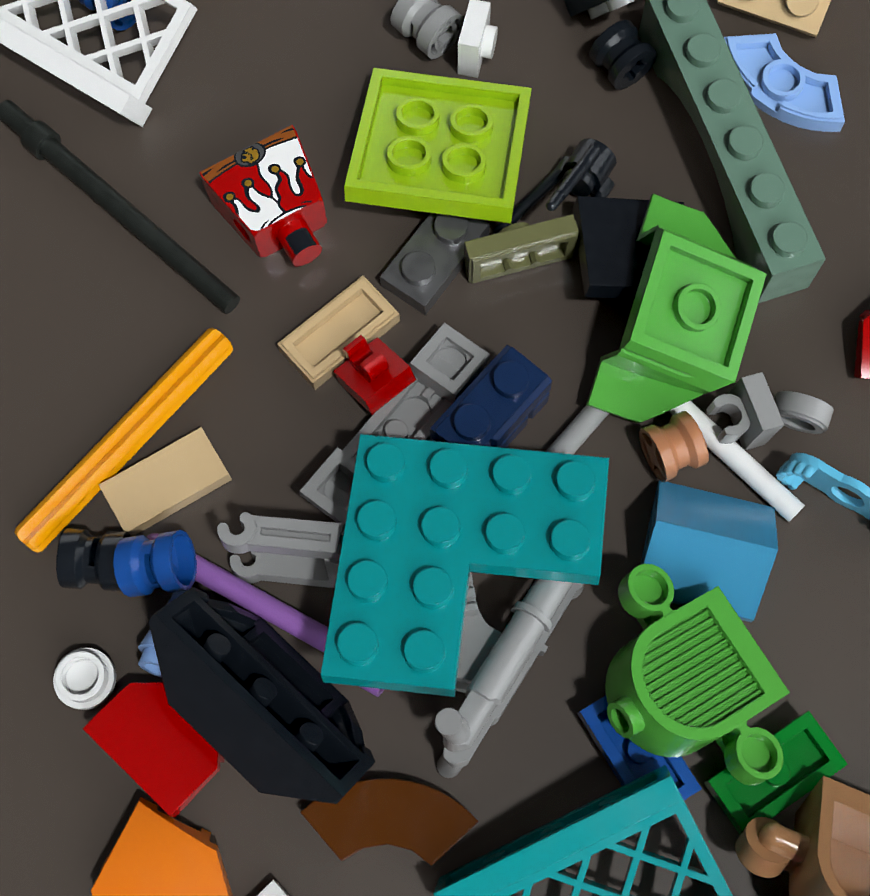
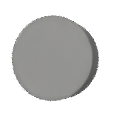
[774,391,834,434]

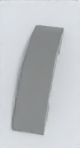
[299,322,490,524]

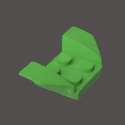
[586,194,767,424]

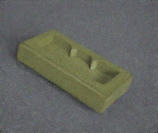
[464,214,579,284]

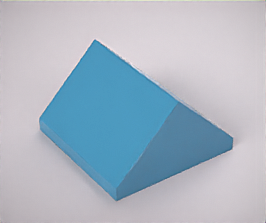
[640,480,778,622]

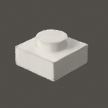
[458,0,498,78]

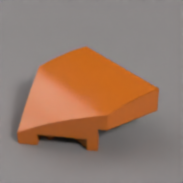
[91,797,233,896]

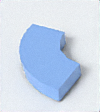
[724,33,845,132]

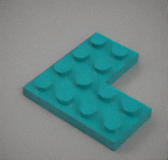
[321,434,609,697]

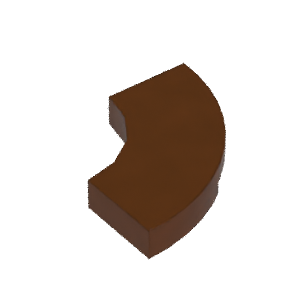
[300,779,479,866]

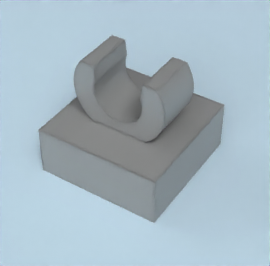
[706,372,784,450]

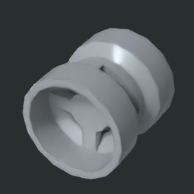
[390,0,464,59]

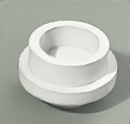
[53,648,116,710]

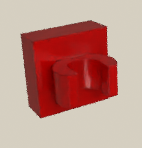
[333,335,416,415]

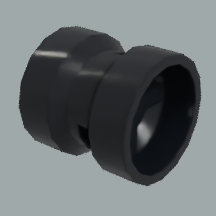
[56,528,131,591]

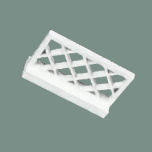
[0,0,197,127]

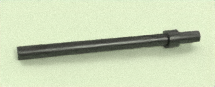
[0,100,240,314]

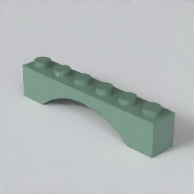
[638,0,826,303]

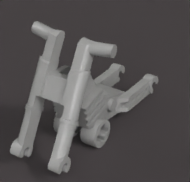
[217,512,585,778]

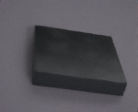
[573,196,684,299]

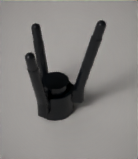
[493,138,617,254]

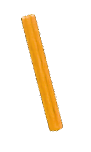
[14,328,233,553]

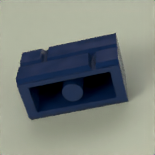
[430,345,552,448]

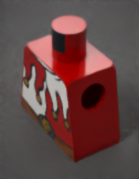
[199,125,327,266]

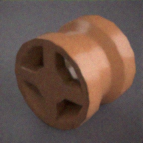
[639,411,709,482]

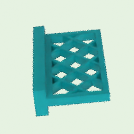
[433,765,733,896]

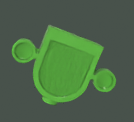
[605,564,790,785]

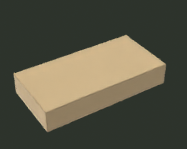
[277,275,400,390]
[99,427,232,536]

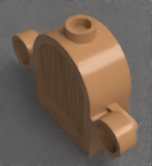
[735,776,870,896]

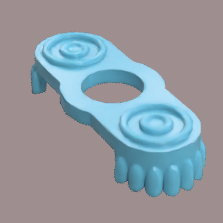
[776,452,870,520]

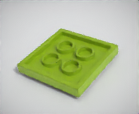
[344,68,532,224]

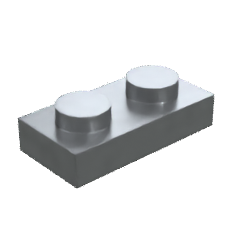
[380,213,489,315]

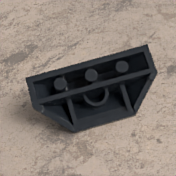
[148,587,375,804]

